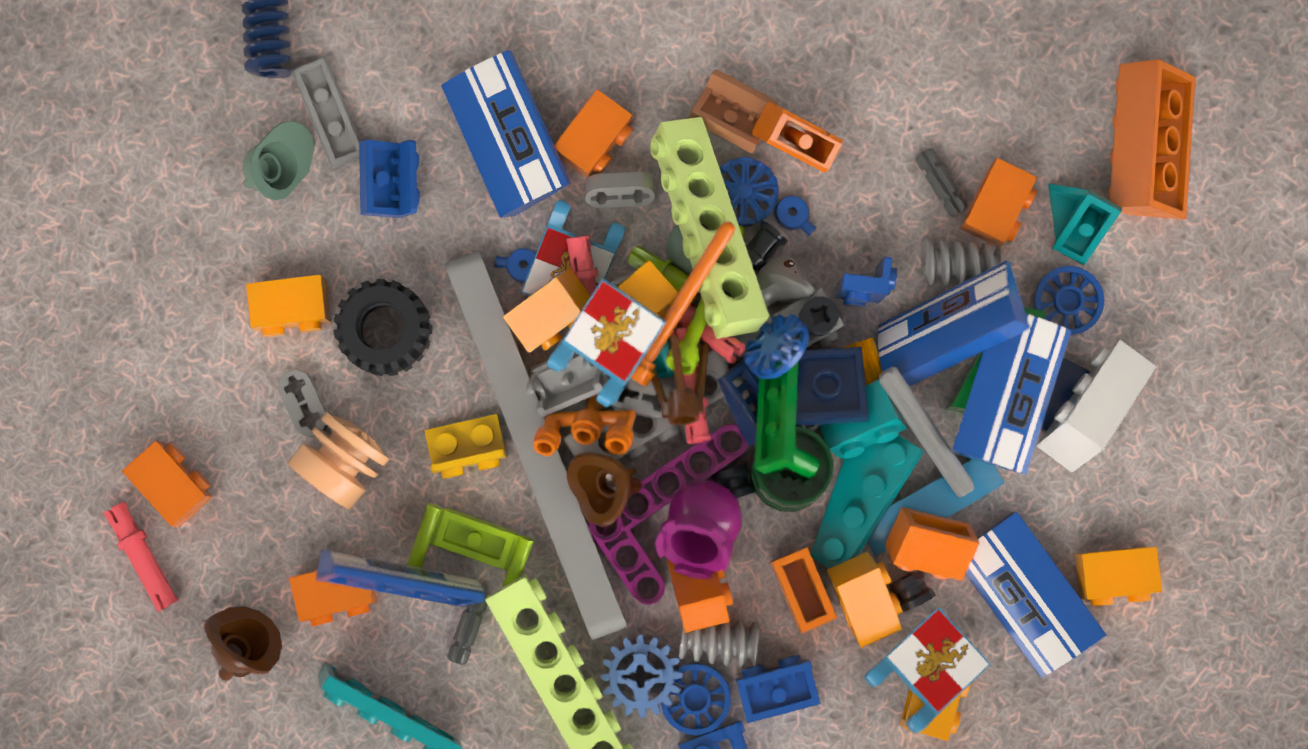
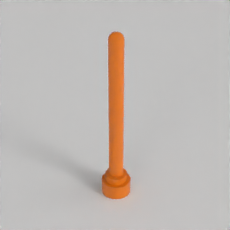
[631,221,735,387]

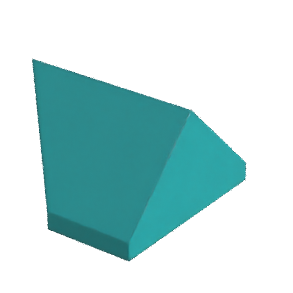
[1048,183,1122,265]

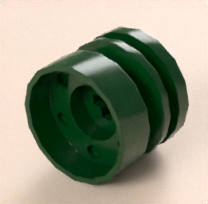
[750,427,834,512]

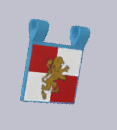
[521,200,625,296]
[547,278,667,407]
[864,607,991,733]

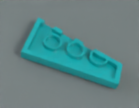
[811,435,925,569]
[318,662,462,749]

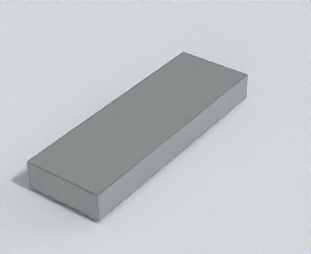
[291,56,361,171]

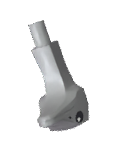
[756,254,815,307]

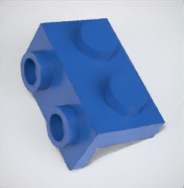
[359,140,420,218]
[835,256,897,308]
[735,655,820,723]

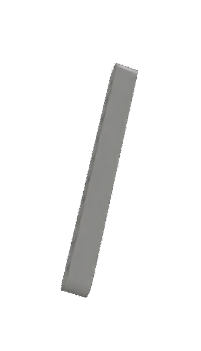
[445,251,628,641]

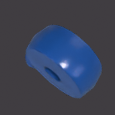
[775,196,817,236]
[495,248,536,283]

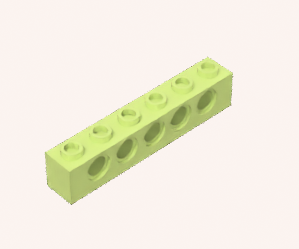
[650,117,769,339]
[485,574,633,749]

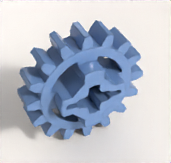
[600,635,683,718]

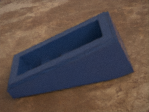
[717,360,759,446]

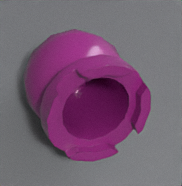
[655,481,743,579]

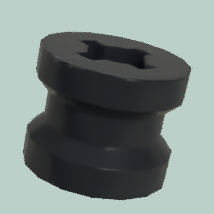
[799,296,839,337]
[711,464,756,498]
[889,570,936,612]

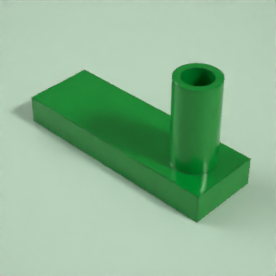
[755,362,819,478]

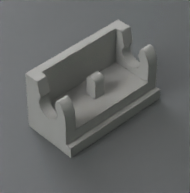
[526,352,610,418]

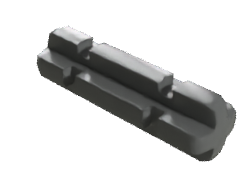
[916,148,968,217]
[447,595,487,665]

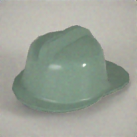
[243,121,315,200]

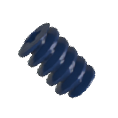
[242,0,291,78]

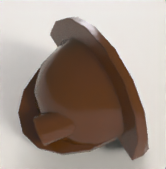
[567,452,642,527]
[204,606,282,681]

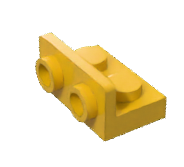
[424,414,507,479]

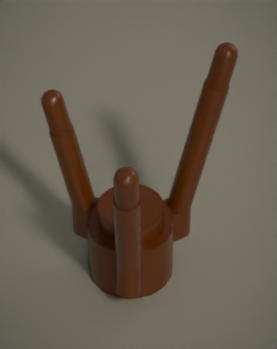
[651,336,709,426]

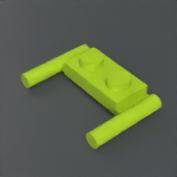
[407,503,534,587]

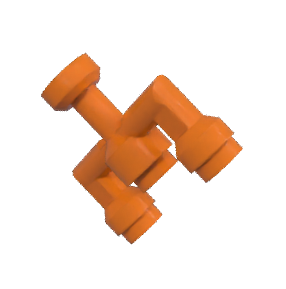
[533,393,636,456]

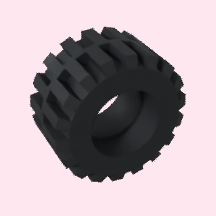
[333,279,432,376]

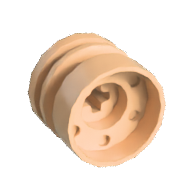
[287,411,390,510]

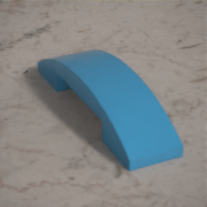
[868,459,1004,556]

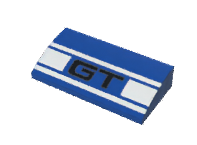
[441,50,571,218]
[878,261,1030,387]
[952,314,1072,475]
[966,512,1107,678]
[316,549,485,607]

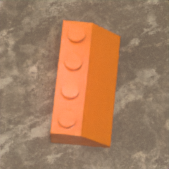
[1108,59,1196,220]

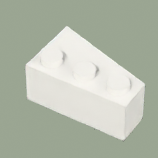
[1036,340,1157,473]

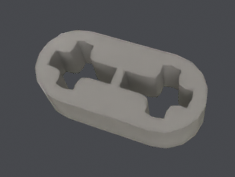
[585,172,655,208]
[278,369,328,437]
[611,378,672,419]

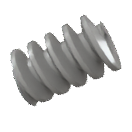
[921,238,1001,287]
[679,620,759,668]

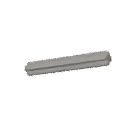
[879,367,974,497]

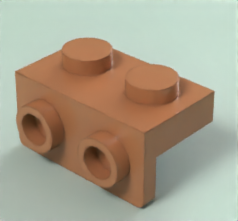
[688,69,779,154]

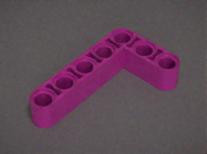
[589,424,748,605]

